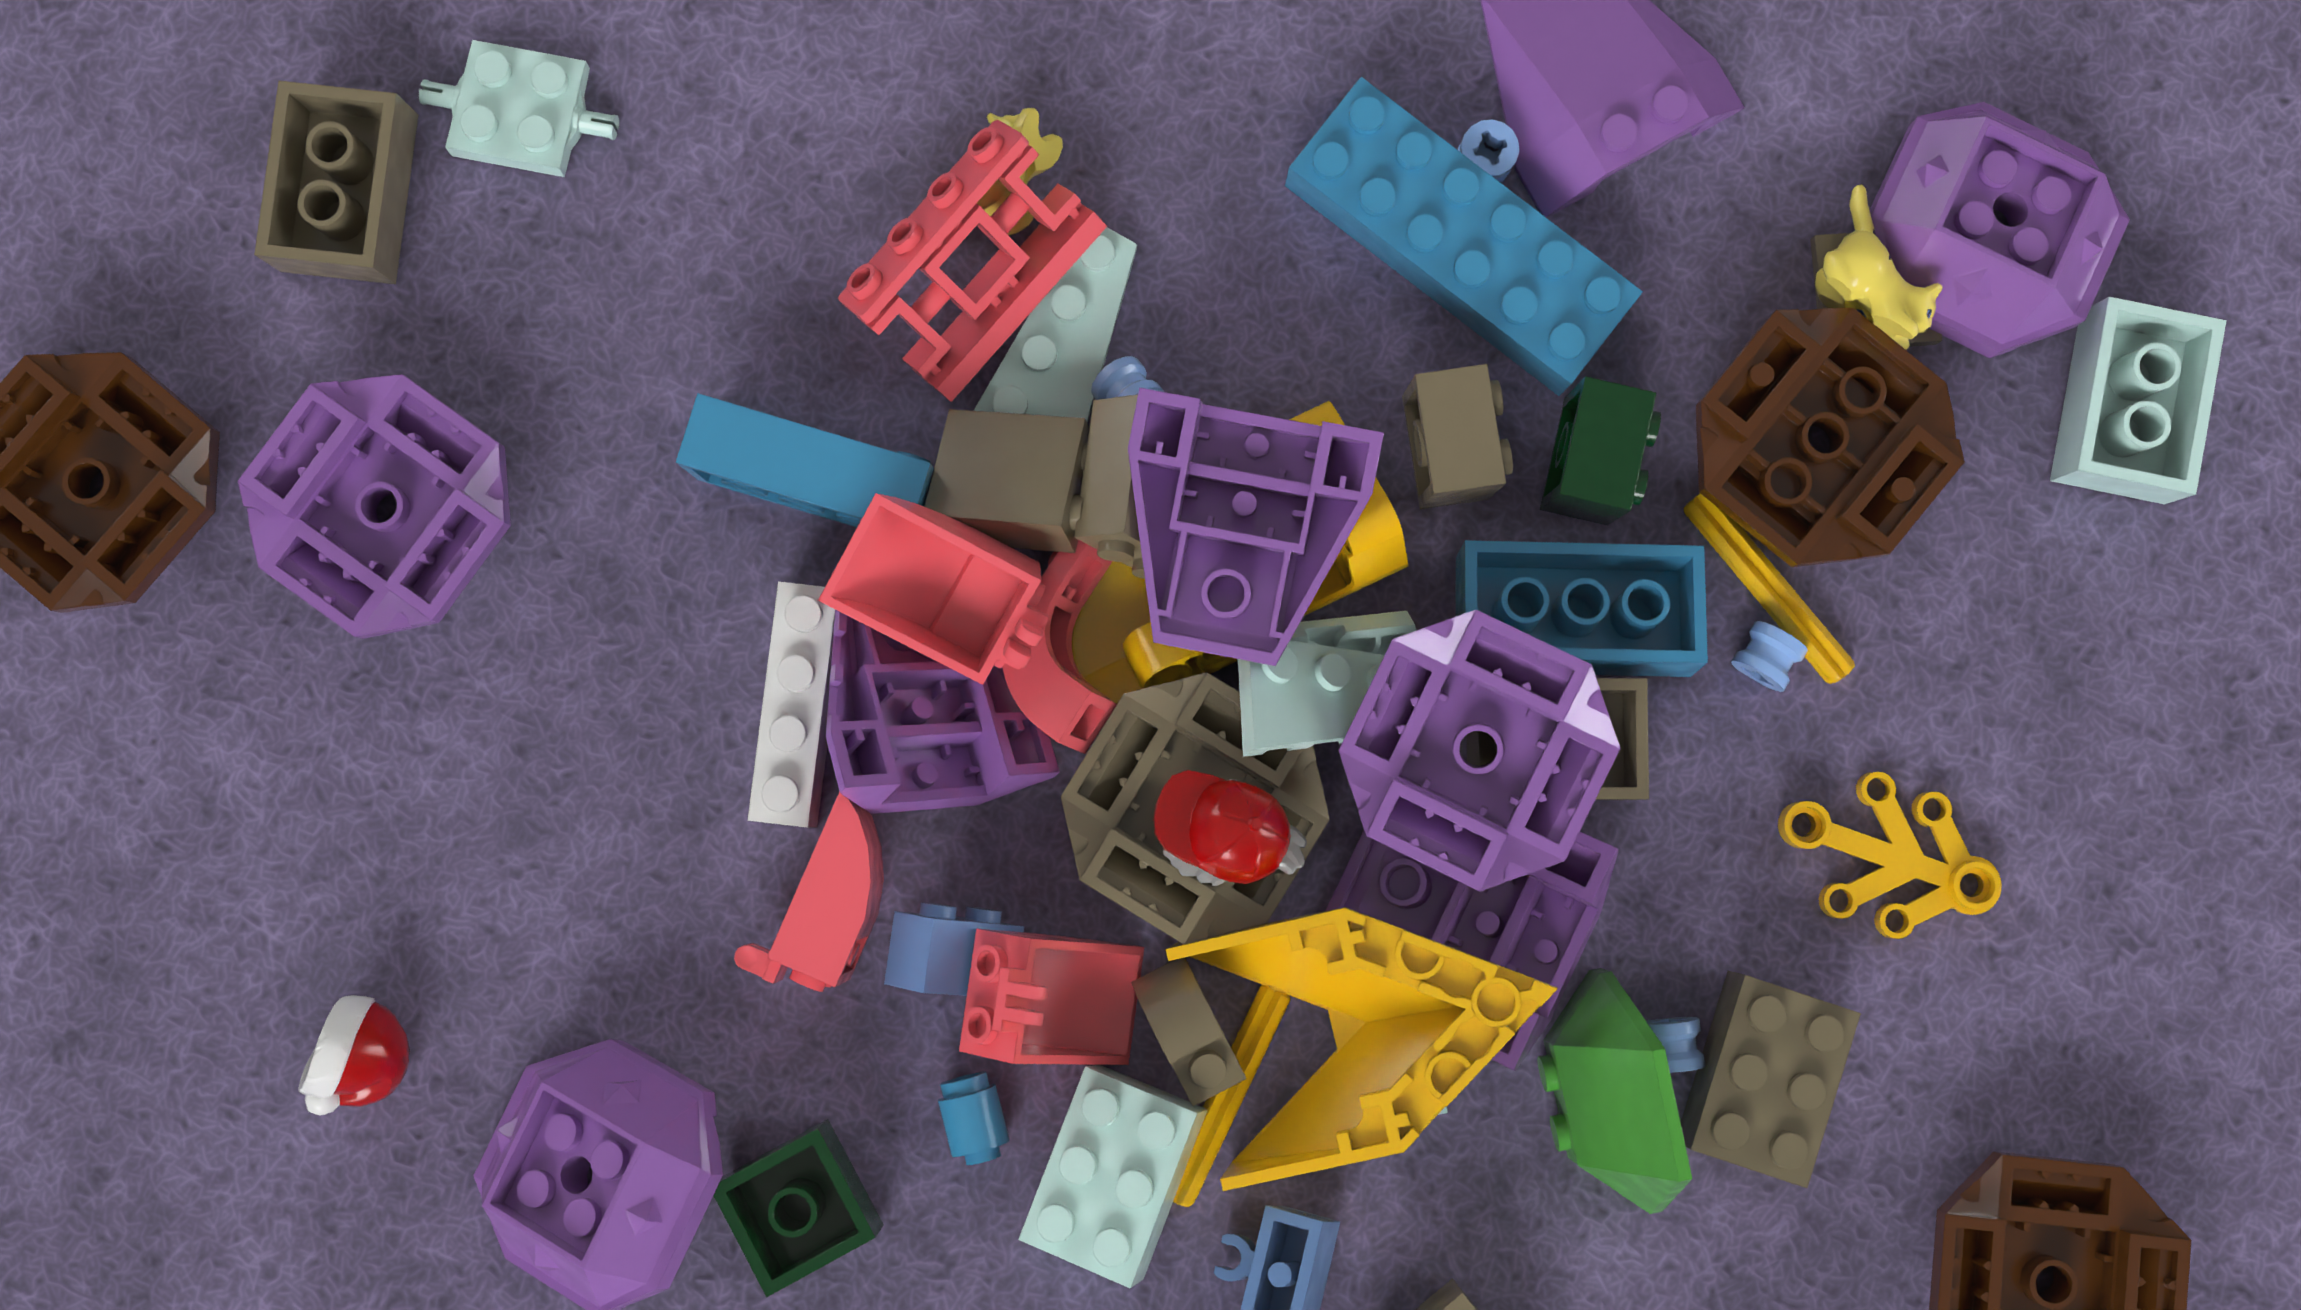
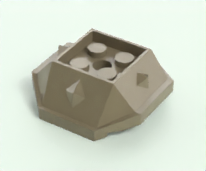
[1061,672,1330,945]

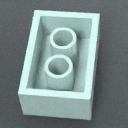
[2050,297,2227,504]
[1018,1065,1208,1288]

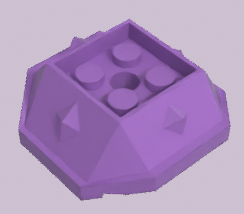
[1870,102,2130,358]
[238,374,511,639]
[1338,610,1621,892]
[473,1039,723,1310]

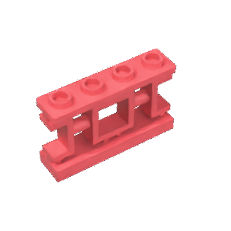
[838,120,1107,402]

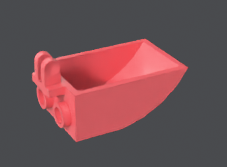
[818,493,1048,685]
[734,791,884,992]
[959,929,1144,1065]

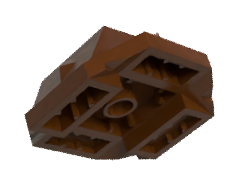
[0,352,220,613]
[1929,1151,2192,1310]

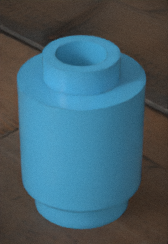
[938,1071,1010,1165]

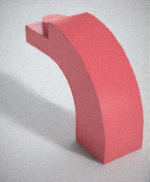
[1002,540,1117,754]

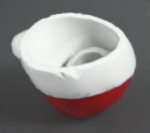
[298,995,410,1116]

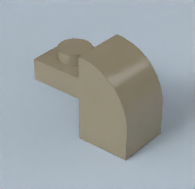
[1131,958,1247,1106]

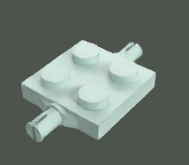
[419,40,619,177]

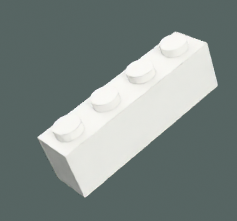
[747,581,835,828]

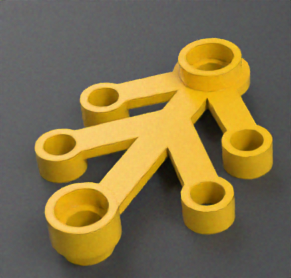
[1778,772,2002,939]

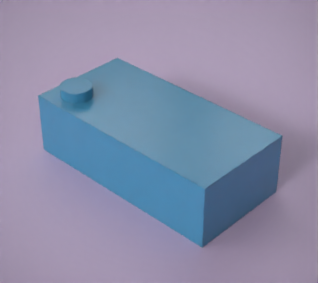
[675,393,934,527]
[1455,540,1708,677]

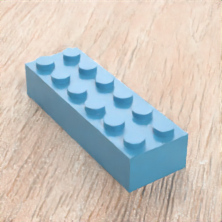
[1285,77,1643,396]

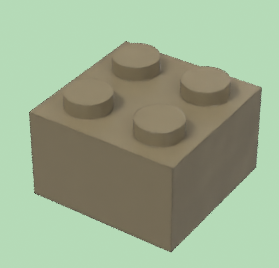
[1402,364,1513,510]

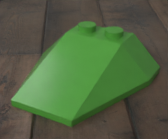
[1537,968,1692,1214]

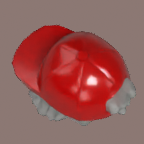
[1153,770,1307,886]

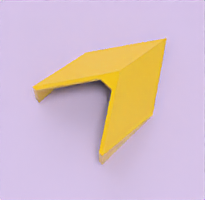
[1166,907,1558,1191]

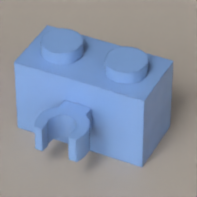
[884,902,1024,996]
[1214,1205,1341,1310]

